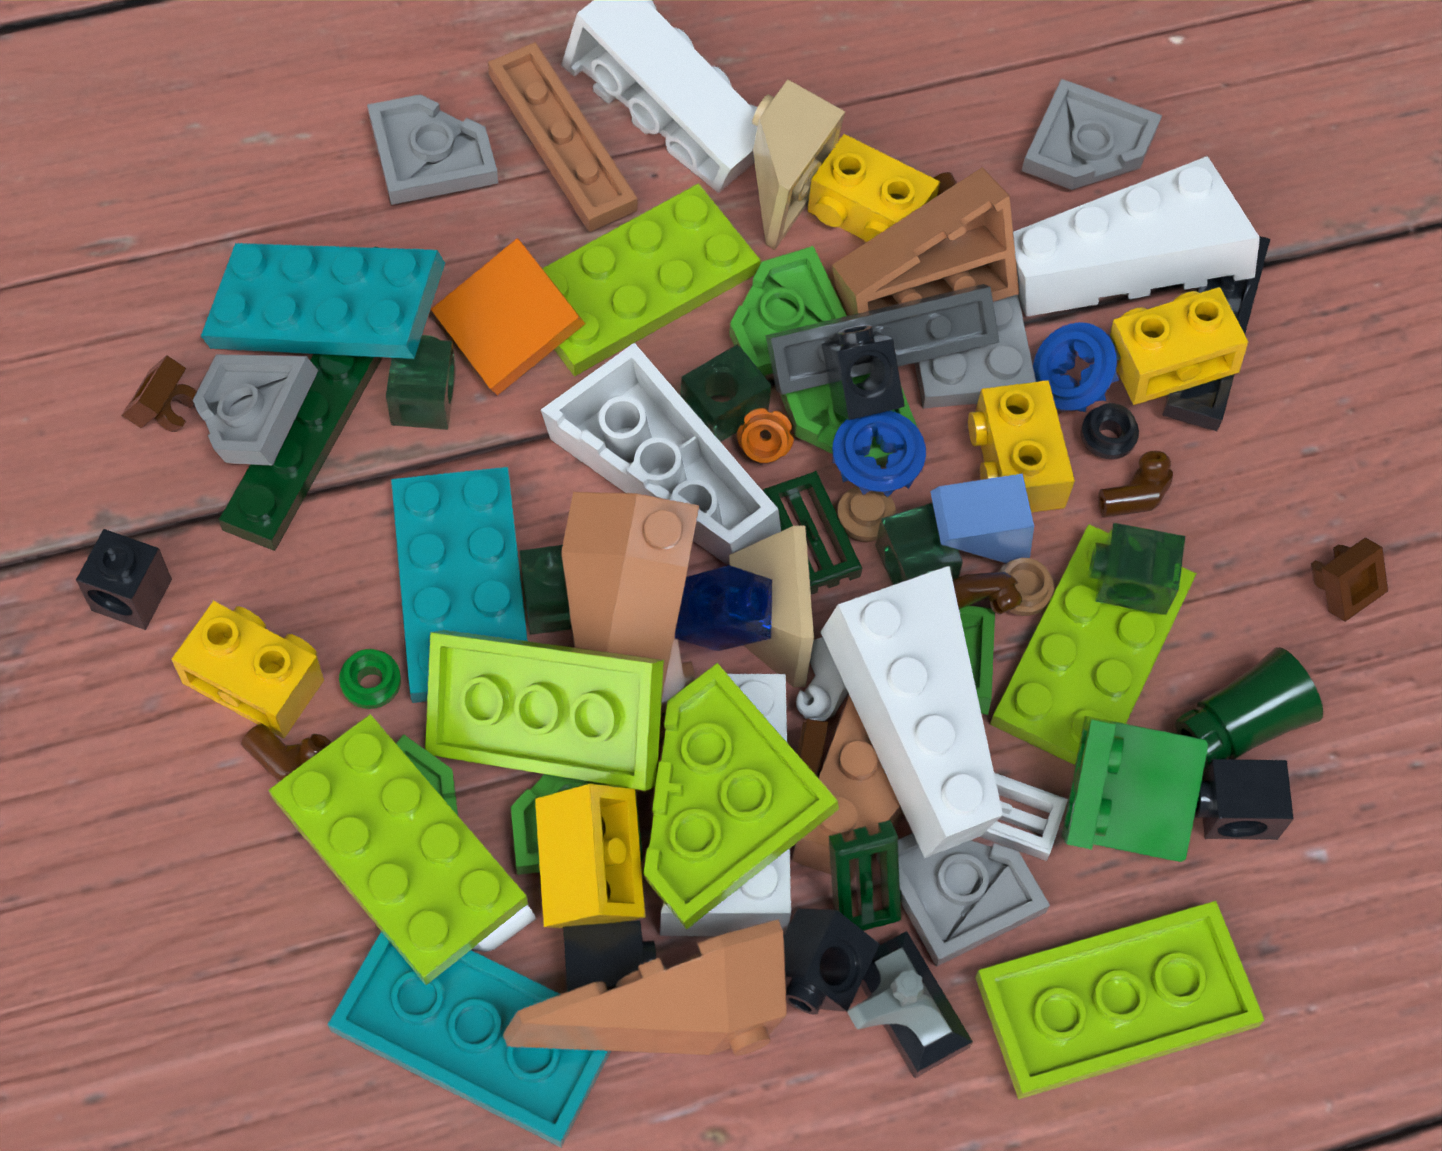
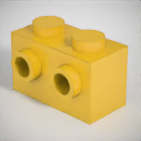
[808,134,940,242]
[1110,287,1248,405]
[968,380,1075,513]
[171,600,324,739]
[535,784,645,928]

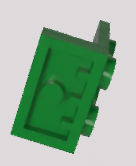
[1061,716,1208,862]

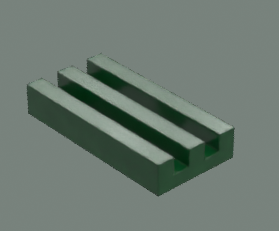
[763,471,863,595]
[828,820,901,931]

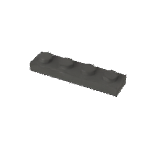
[766,284,1000,395]

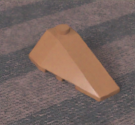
[561,492,699,695]
[503,919,787,1056]

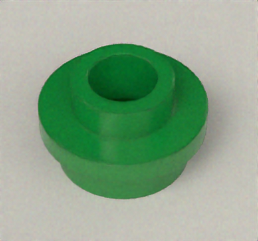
[339,649,401,709]

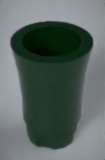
[1175,647,1323,769]

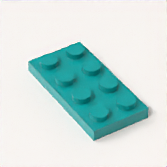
[201,243,445,359]
[391,467,528,703]
[328,931,611,1148]

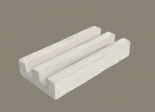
[980,773,1068,861]

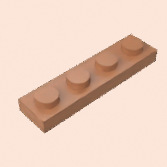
[488,42,638,232]

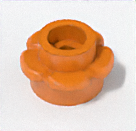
[737,408,794,463]

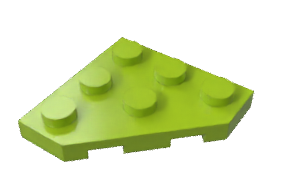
[644,663,839,930]

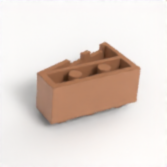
[832,167,1019,316]
[792,695,904,882]

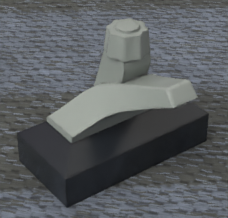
[847,931,973,1078]

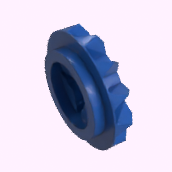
[1033,322,1121,412]
[832,411,926,498]

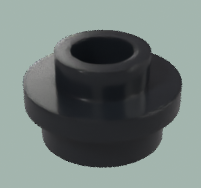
[1081,403,1139,459]

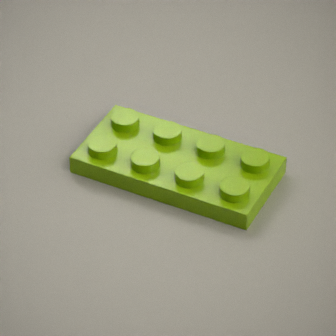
[543,183,761,377]
[990,524,1197,765]
[425,630,664,790]
[269,714,528,985]
[975,901,1265,1099]

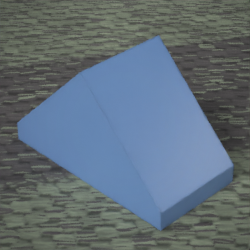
[930,473,1034,563]

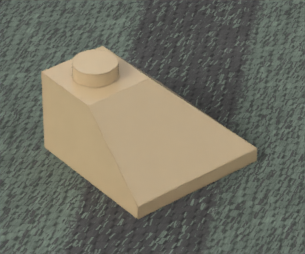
[752,79,845,250]
[717,526,814,687]

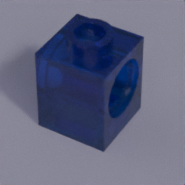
[675,565,772,651]

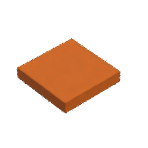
[431,238,586,396]

